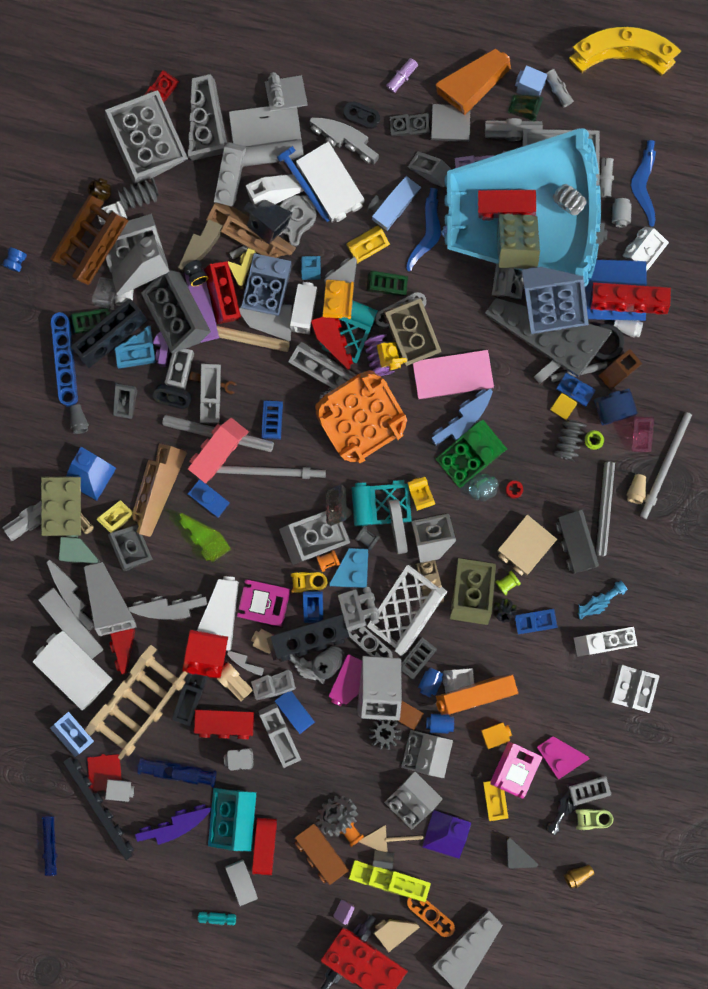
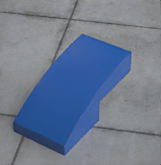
[515,609,558,635]
[275,691,315,734]

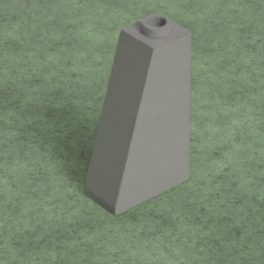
[84,562,137,636]

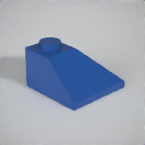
[66,447,117,501]

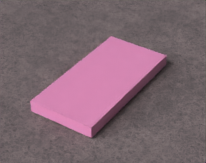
[413,350,494,400]

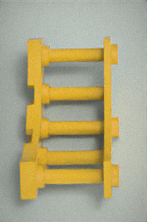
[569,27,681,76]

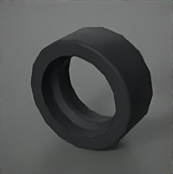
[594,324,625,362]

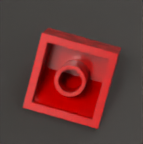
[182,630,228,678]

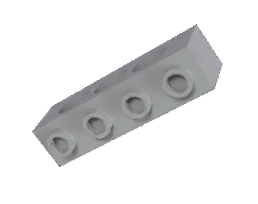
[289,342,357,389]

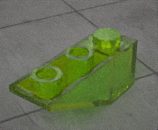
[179,513,232,563]

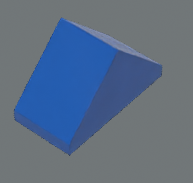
[303,592,323,623]

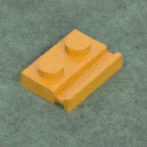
[323,280,354,319]

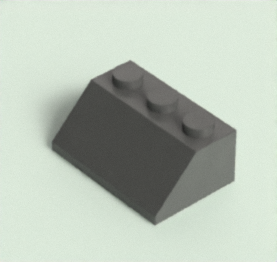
[555,510,599,574]

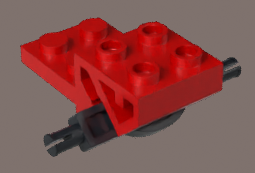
[320,914,408,989]

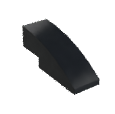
[172,673,208,726]

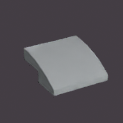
[431,104,470,142]
[609,664,659,713]

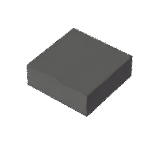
[373,850,394,869]

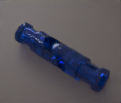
[138,757,217,788]

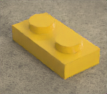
[483,781,508,821]

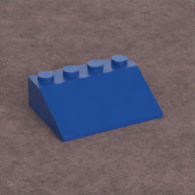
[585,260,647,321]

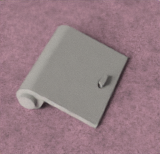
[229,106,304,167]

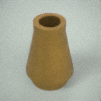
[564,864,594,889]

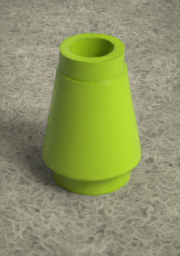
[585,430,604,450]

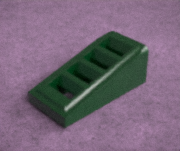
[366,271,408,296]
[69,308,110,335]

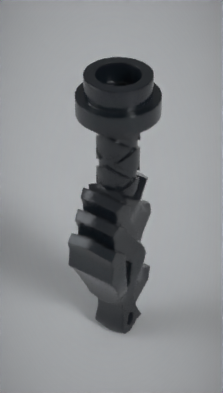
[546,783,579,836]

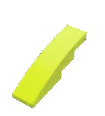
[348,860,431,902]

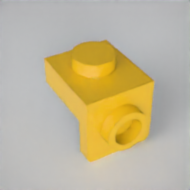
[408,477,435,511]

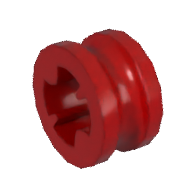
[506,481,523,499]

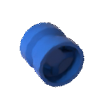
[2,247,27,272]

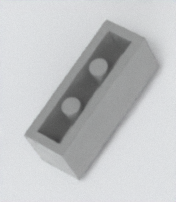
[214,142,246,206]

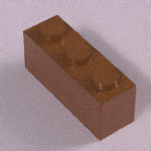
[295,823,349,885]

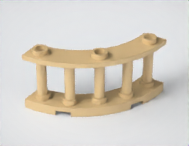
[85,645,188,760]

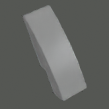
[200,364,221,424]
[259,703,301,768]

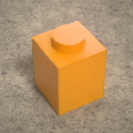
[481,722,512,749]

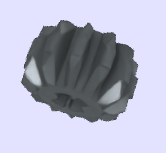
[369,719,401,750]

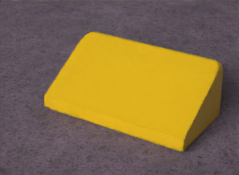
[346,226,390,263]

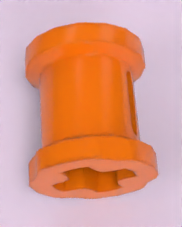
[316,549,340,572]
[340,823,364,847]

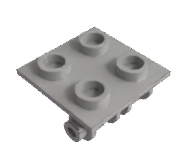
[265,73,308,112]

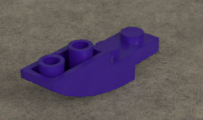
[135,804,211,845]

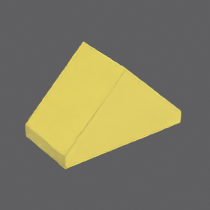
[97,500,133,533]

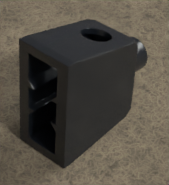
[243,200,292,244]

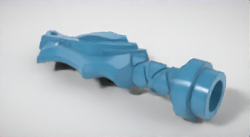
[578,581,628,620]

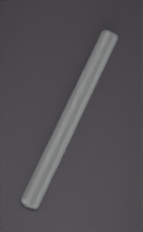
[162,415,274,452]

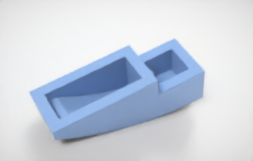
[372,176,421,231]

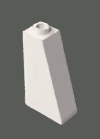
[197,576,239,651]

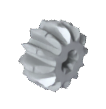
[553,184,587,215]

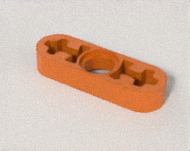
[407,898,455,937]

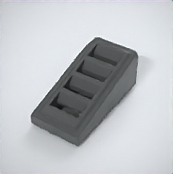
[401,637,437,679]

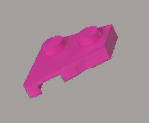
[537,736,589,780]

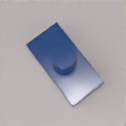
[188,479,230,518]

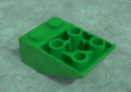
[436,420,507,488]

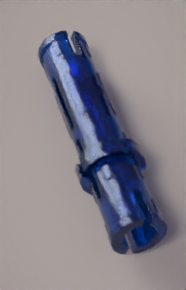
[42,816,58,876]

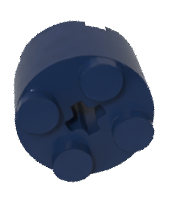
[594,388,638,426]

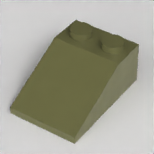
[450,558,496,625]

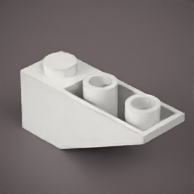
[246,173,304,207]
[574,627,637,657]

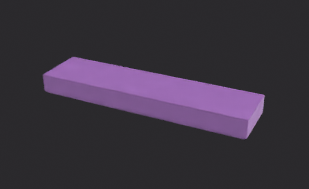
[184,268,219,342]

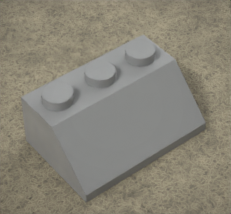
[99,214,163,273]

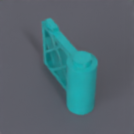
[320,300,378,363]
[351,480,412,526]

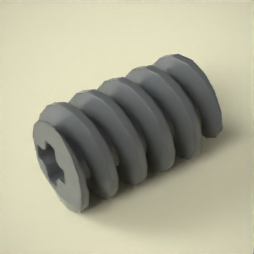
[118,178,160,211]
[554,419,587,462]
[312,646,345,679]

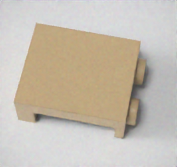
[497,515,557,576]

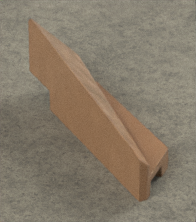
[206,203,296,258]
[132,443,187,537]

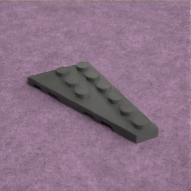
[485,298,612,378]

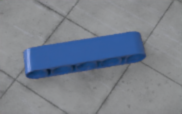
[51,312,78,407]

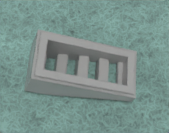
[569,776,611,806]

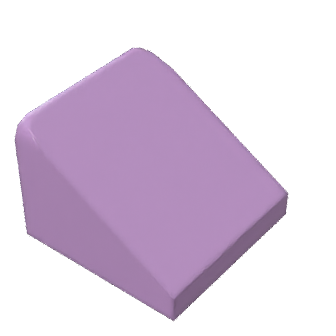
[334,900,355,925]

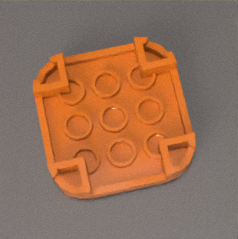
[315,370,407,463]

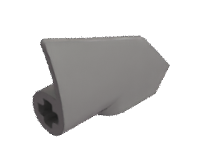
[239,304,292,341]

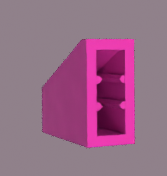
[329,654,362,706]

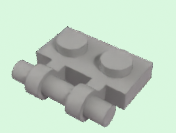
[338,587,379,631]

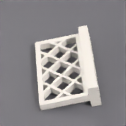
[367,565,447,655]

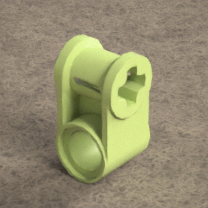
[575,809,613,830]

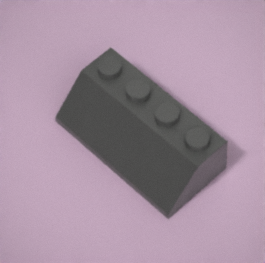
[141,270,211,353]

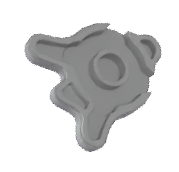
[280,195,318,246]

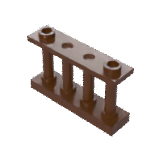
[50,194,129,285]

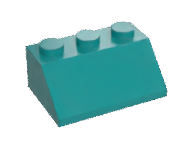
[208,788,256,851]

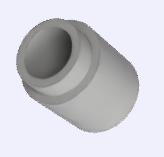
[612,198,632,228]

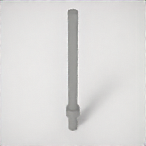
[640,412,692,519]
[216,466,326,479]

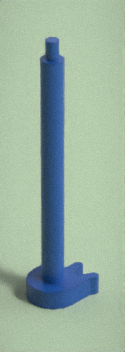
[277,146,330,222]

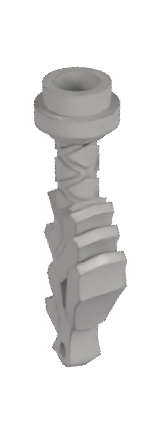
[287,645,326,684]

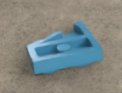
[115,326,156,369]
[330,548,368,588]

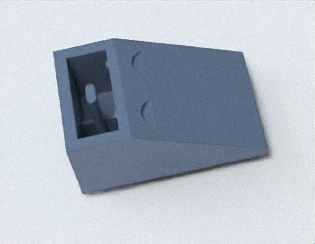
[241,253,292,316]

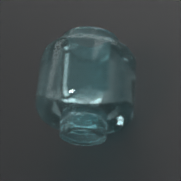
[469,474,499,502]

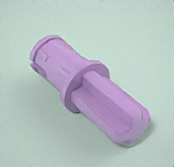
[386,58,418,93]

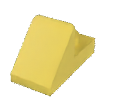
[228,248,256,289]

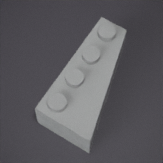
[188,74,227,161]
[432,909,503,989]

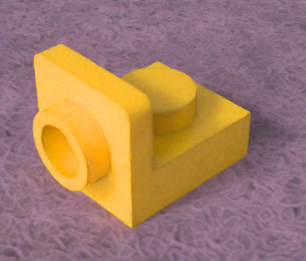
[377,342,407,370]

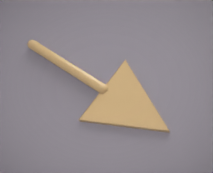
[359,825,423,852]

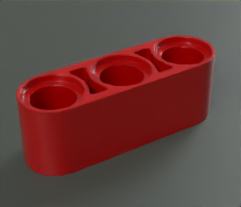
[252,817,277,876]

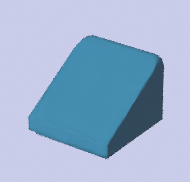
[301,256,321,280]

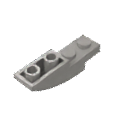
[310,118,379,165]
[129,594,208,620]

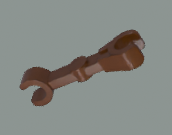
[189,372,237,394]

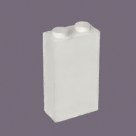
[296,141,364,222]
[33,631,112,710]

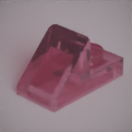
[631,417,654,452]

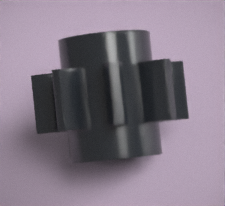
[493,599,517,622]

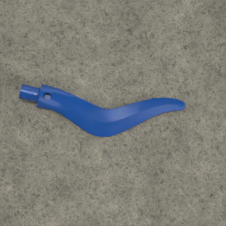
[631,140,656,227]
[407,188,441,271]

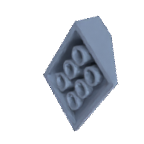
[522,267,589,334]

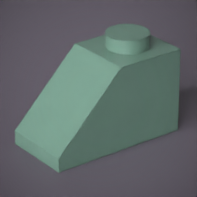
[59,535,100,564]

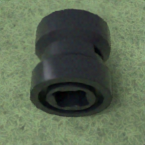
[183,260,208,287]

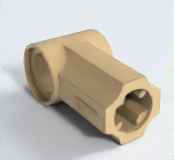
[217,662,253,701]

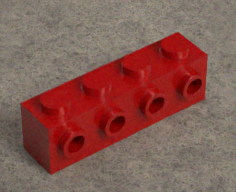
[590,283,671,315]

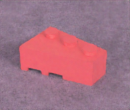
[188,418,249,483]

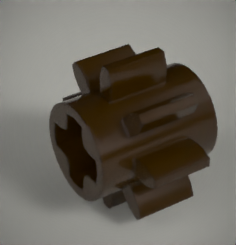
[88,178,111,201]

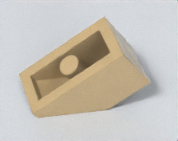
[374,919,420,952]

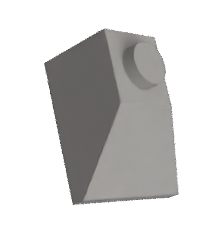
[412,514,456,563]

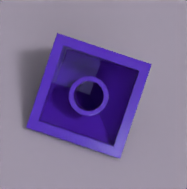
[422,810,471,859]

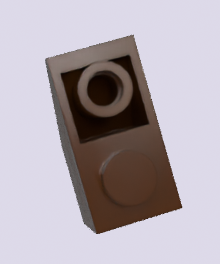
[598,349,642,391]

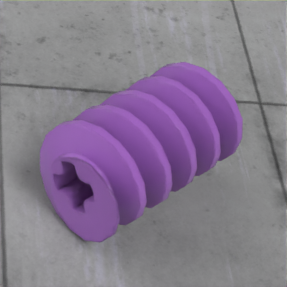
[364,334,395,376]

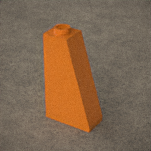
[435,49,511,115]
[436,675,518,715]

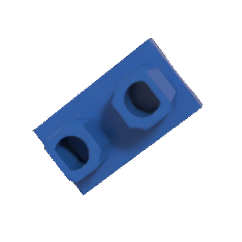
[556,372,596,407]

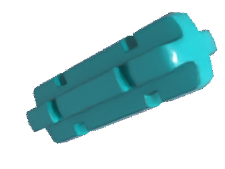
[198,912,236,925]

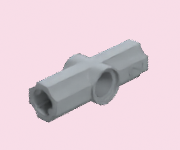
[485,118,543,141]
[2,501,41,541]

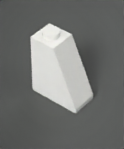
[290,282,317,335]

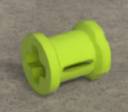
[495,571,521,595]

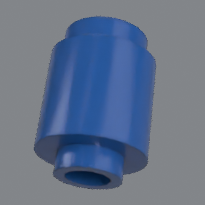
[418,667,443,697]
[426,713,454,734]

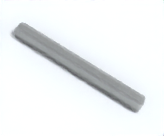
[596,461,615,556]

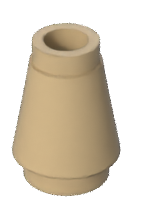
[627,474,646,504]

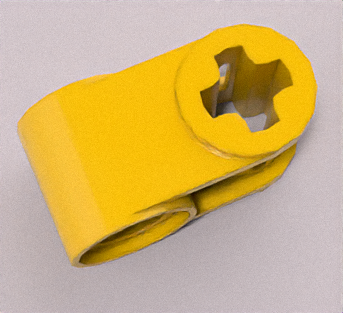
[290,572,328,593]

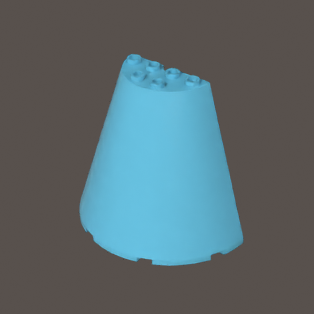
[445,129,601,287]

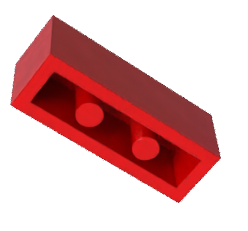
[478,190,536,221]
[203,261,241,324]
[194,710,254,739]

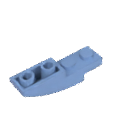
[431,389,493,446]

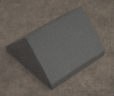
[108,525,153,571]

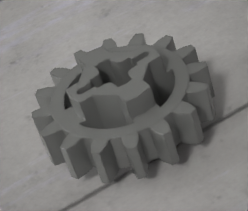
[316,796,358,837]

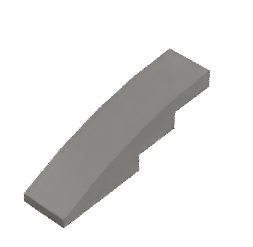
[47,560,94,630]
[38,587,103,659]

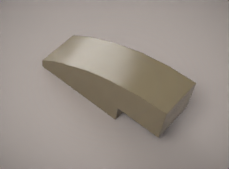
[178,219,223,273]

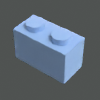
[515,65,547,101]
[50,712,94,757]

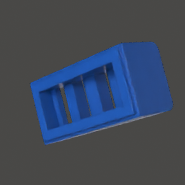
[261,401,283,440]

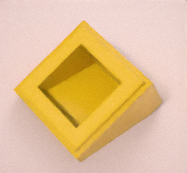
[551,393,577,420]

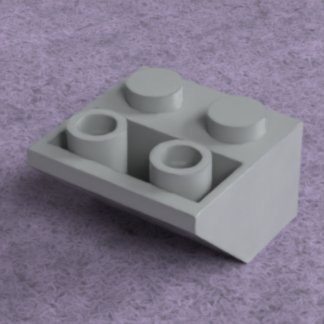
[401,730,453,778]
[384,772,442,830]

